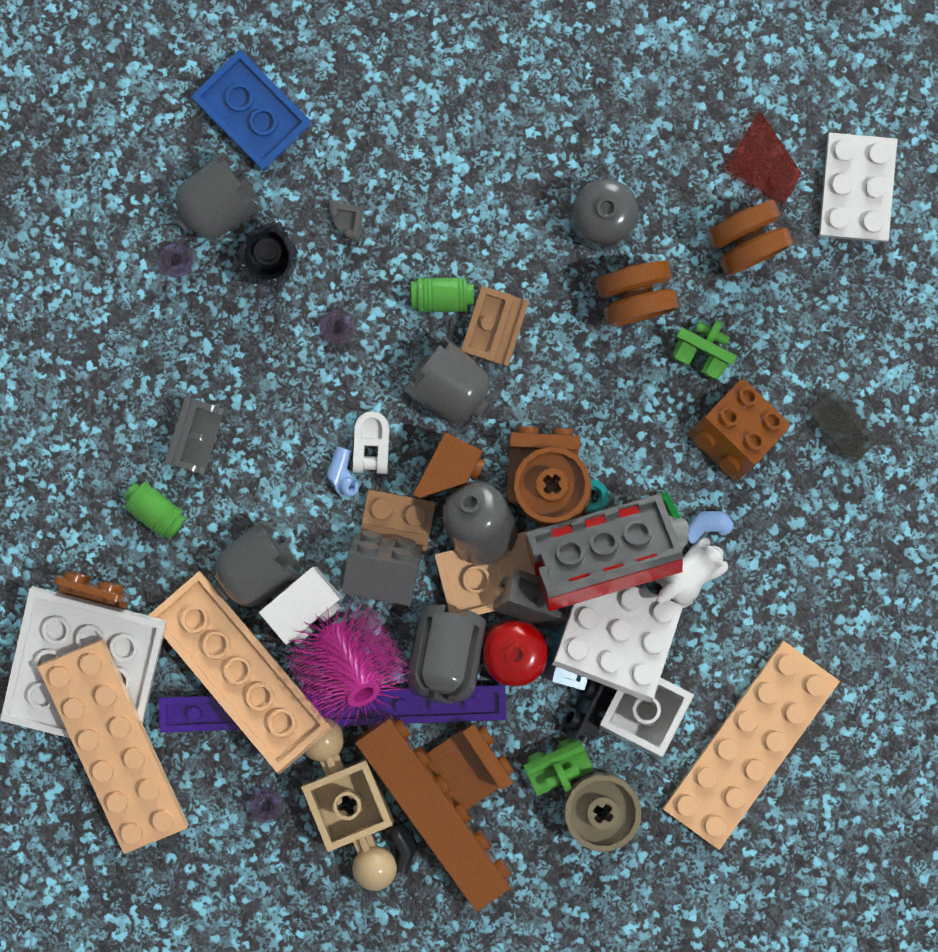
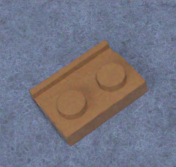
[461,286,529,367]
[360,489,436,551]

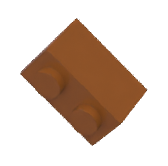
[413,432,486,499]

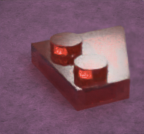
[724,112,802,205]

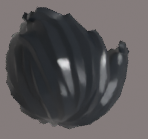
[239,220,298,288]

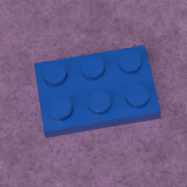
[191,49,313,172]

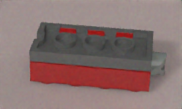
[526,494,689,611]

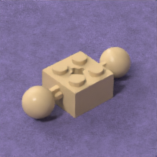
[301,717,397,891]

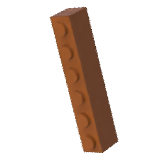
[355,713,512,912]

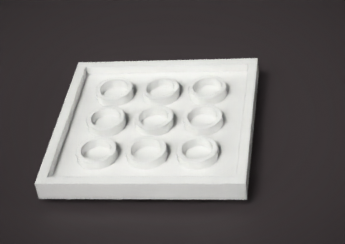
[0,586,167,738]

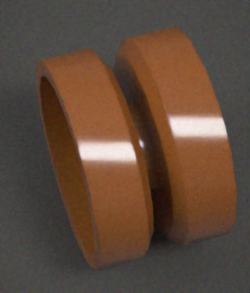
[705,200,795,277]
[595,260,681,327]
[514,446,592,527]

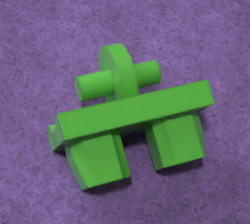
[672,319,737,381]
[523,737,594,796]

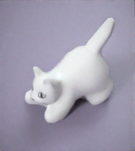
[654,537,728,608]

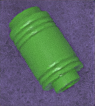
[411,277,474,312]
[123,482,187,540]

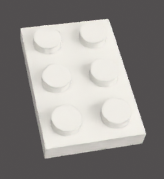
[818,133,897,243]

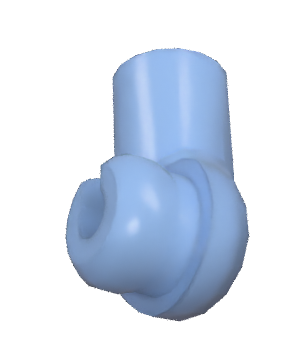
[327,446,359,497]
[688,511,733,545]

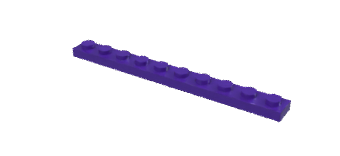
[159,685,506,733]

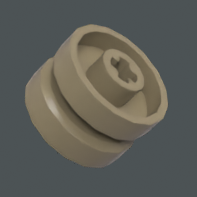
[563,771,641,852]

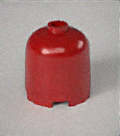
[481,618,549,687]

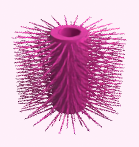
[285,601,411,727]

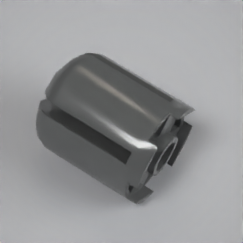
[406,605,486,703]

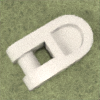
[353,411,390,474]

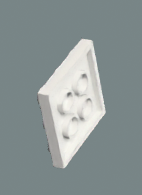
[552,586,683,702]

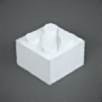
[259,567,343,645]
[600,678,694,760]

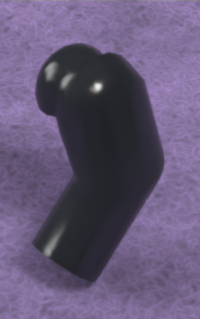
[385,822,417,874]

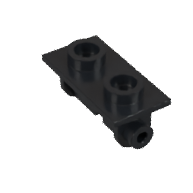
[561,679,617,745]

